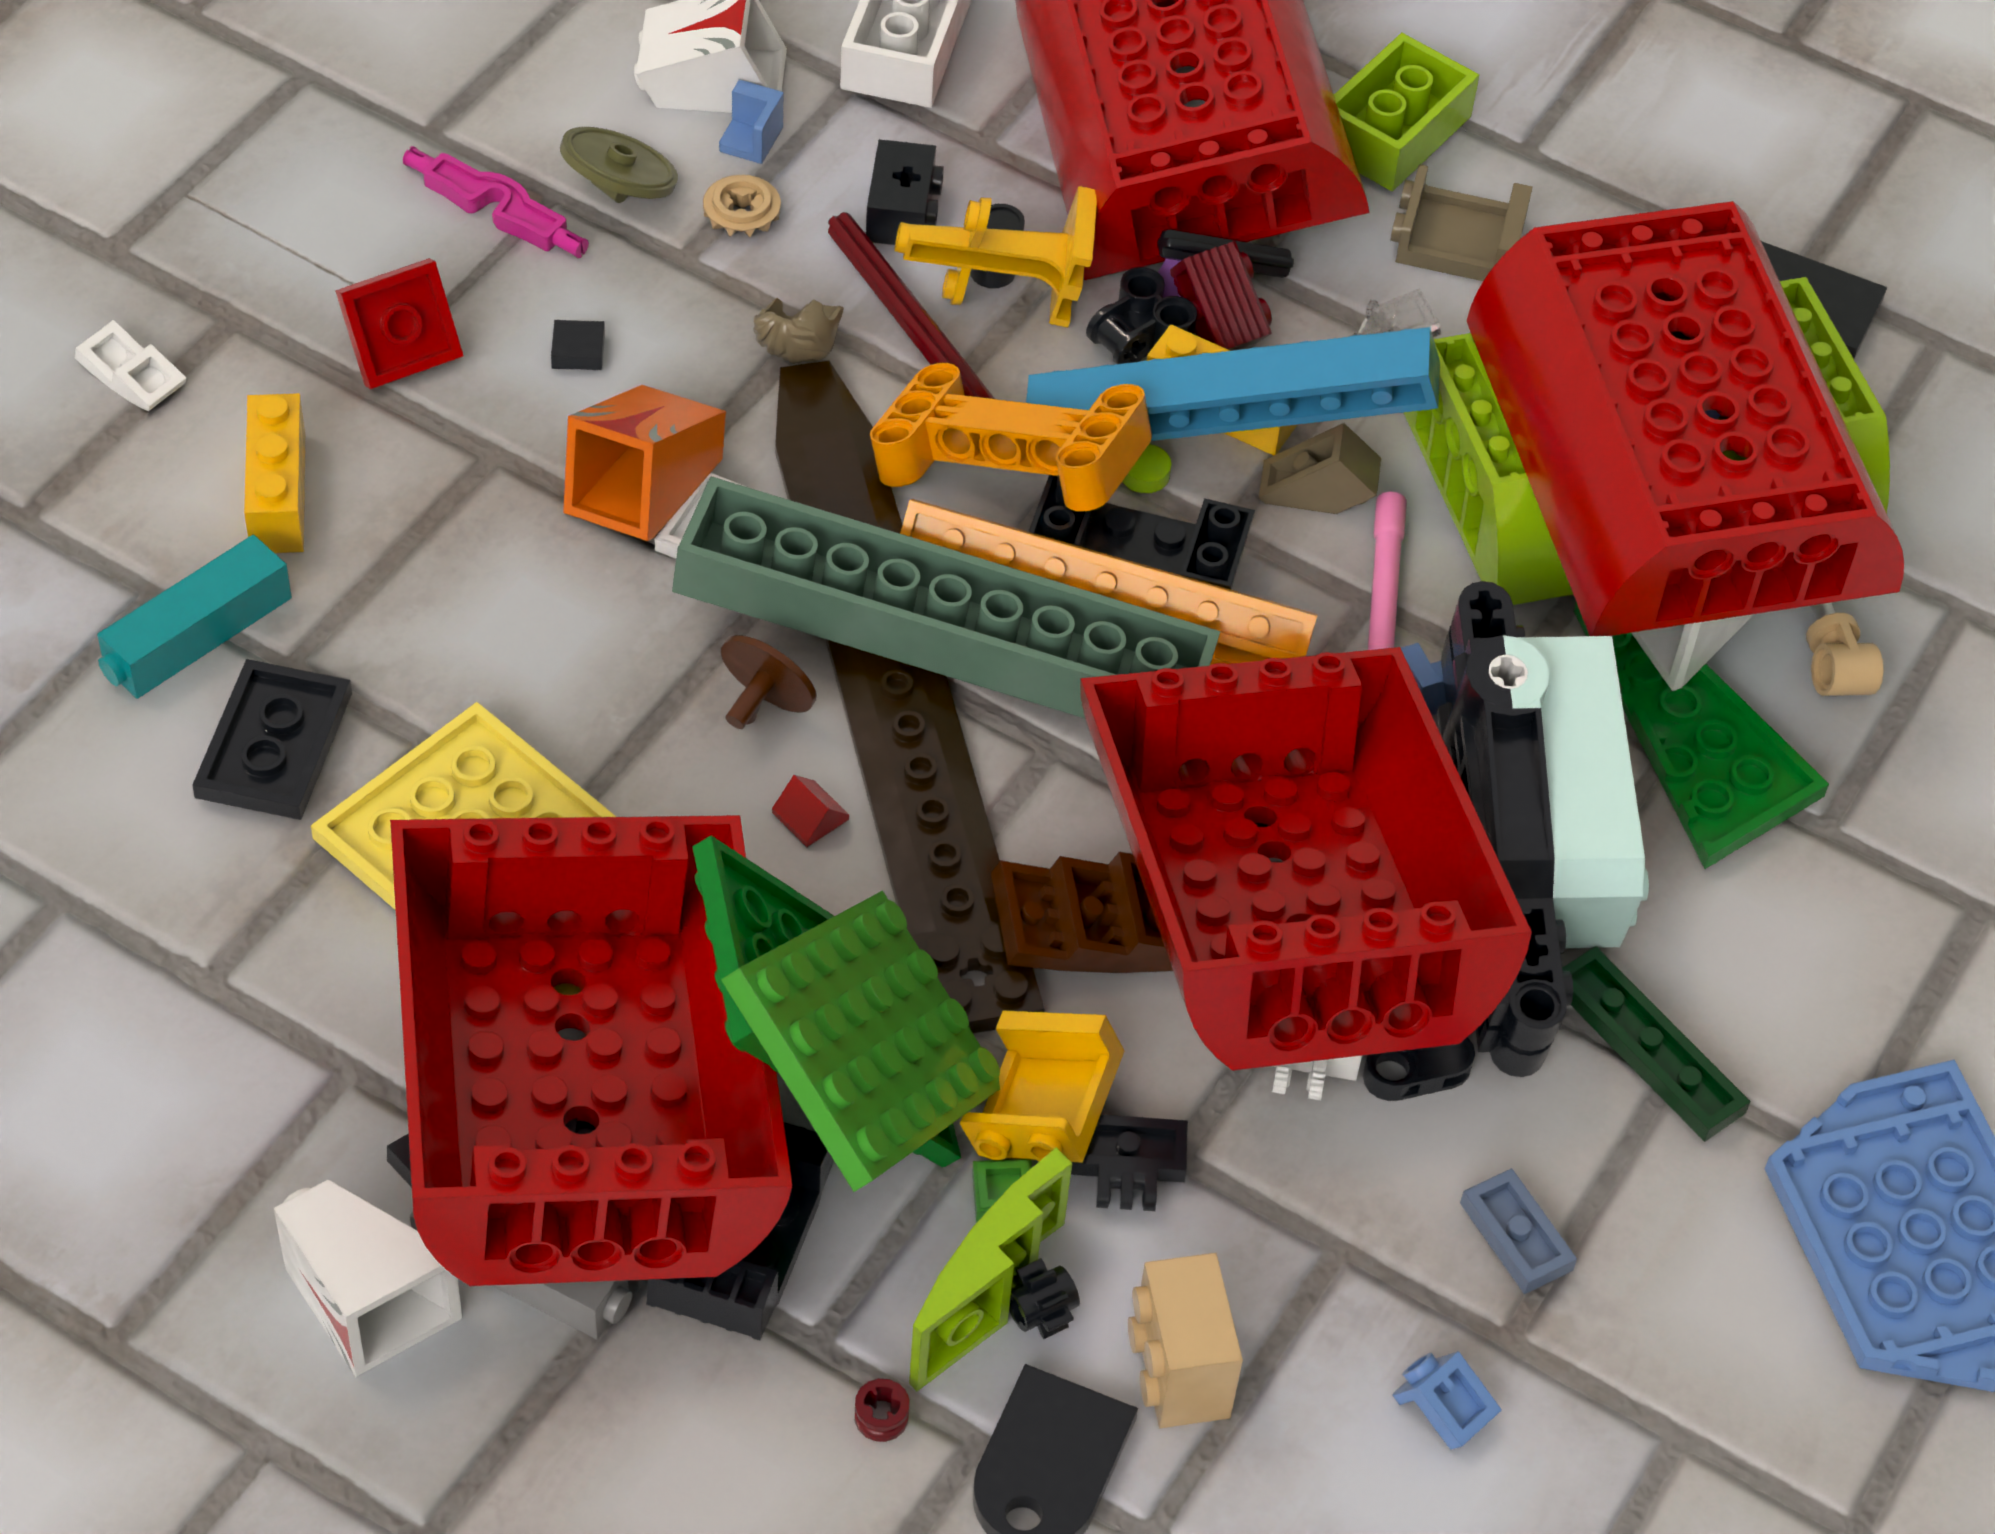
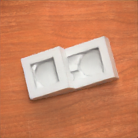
[74,320,187,411]

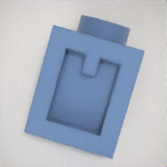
[1392,1351,1502,1450]

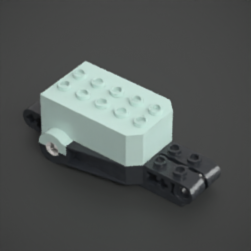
[1437,581,1649,1077]

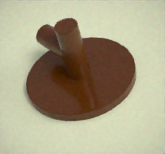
[721,635,817,729]

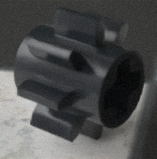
[1009,1258,1080,1339]

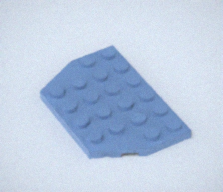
[1764,1059,1995,1392]

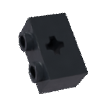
[866,139,944,245]

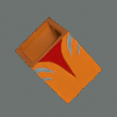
[563,385,726,541]

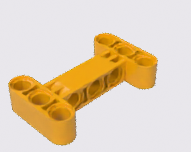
[870,363,1152,511]

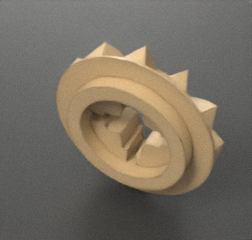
[703,175,781,238]

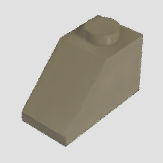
[1259,423,1381,514]

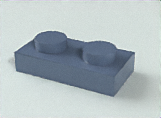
[1460,1168,1577,1295]

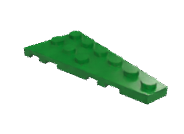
[1573,602,1829,869]

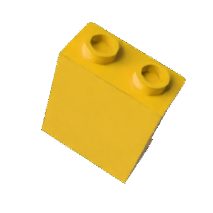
[960,1011,1125,1163]

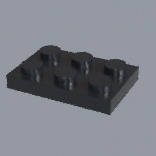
[192,659,352,820]

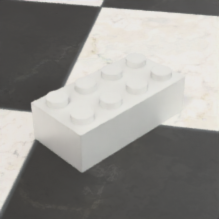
[840,0,972,108]

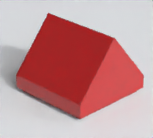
[772,775,849,847]

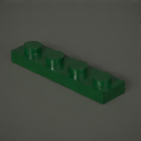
[1562,946,1751,1142]

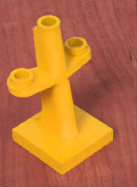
[894,186,1097,328]

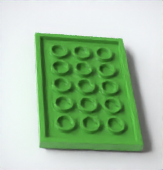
[721,890,1000,1192]

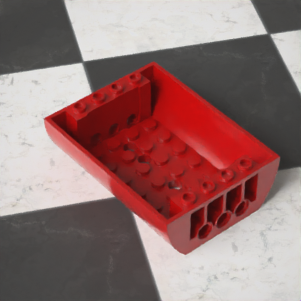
[1015,0,1370,280]
[1466,201,1904,636]
[1080,647,1532,1071]
[390,815,792,1286]

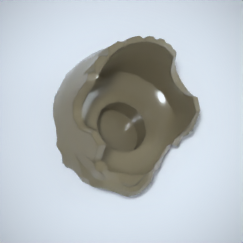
[753,298,844,364]

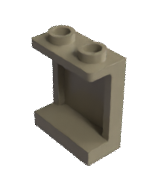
[1390,164,1533,281]

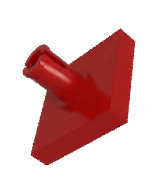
[335,258,464,389]

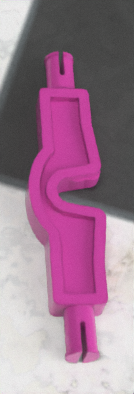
[403,146,589,258]

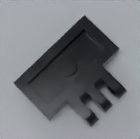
[1071,1115,1188,1212]

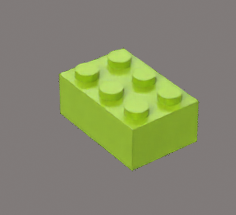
[1334,32,1480,192]

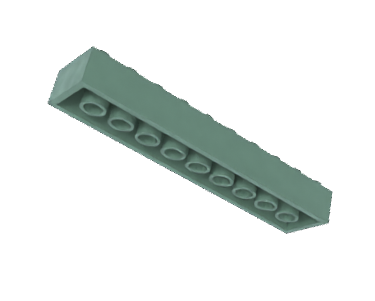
[672,476,1221,718]

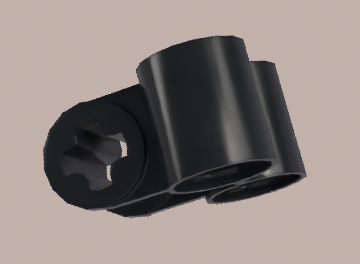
[1086,267,1197,364]

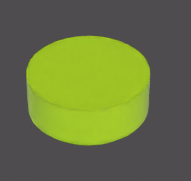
[1122,444,1172,493]

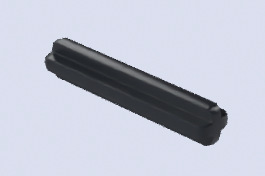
[1157,229,1294,278]

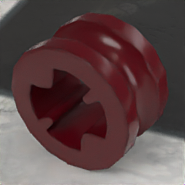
[854,1378,910,1442]

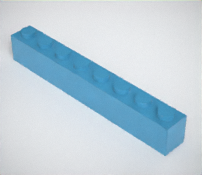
[1026,327,1440,441]

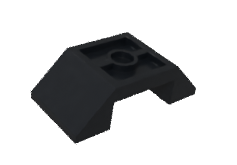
[1029,475,1255,589]

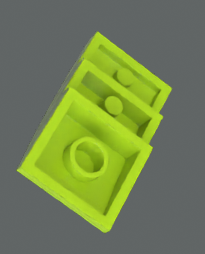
[909,1148,1073,1392]

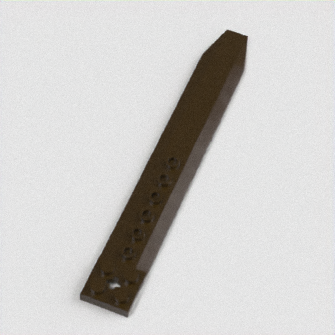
[775,361,1045,1033]

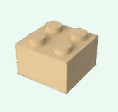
[1128,1253,1243,1429]

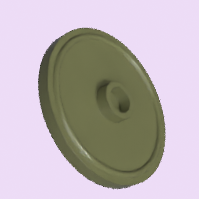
[560,127,678,203]

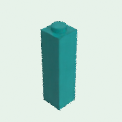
[97,534,292,699]

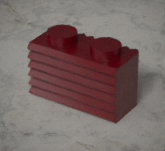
[1170,241,1272,351]

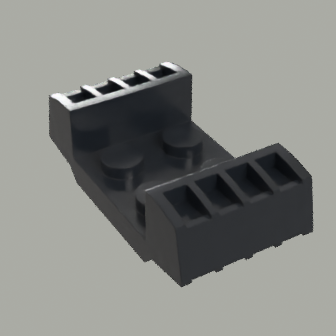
[646,1122,834,1341]

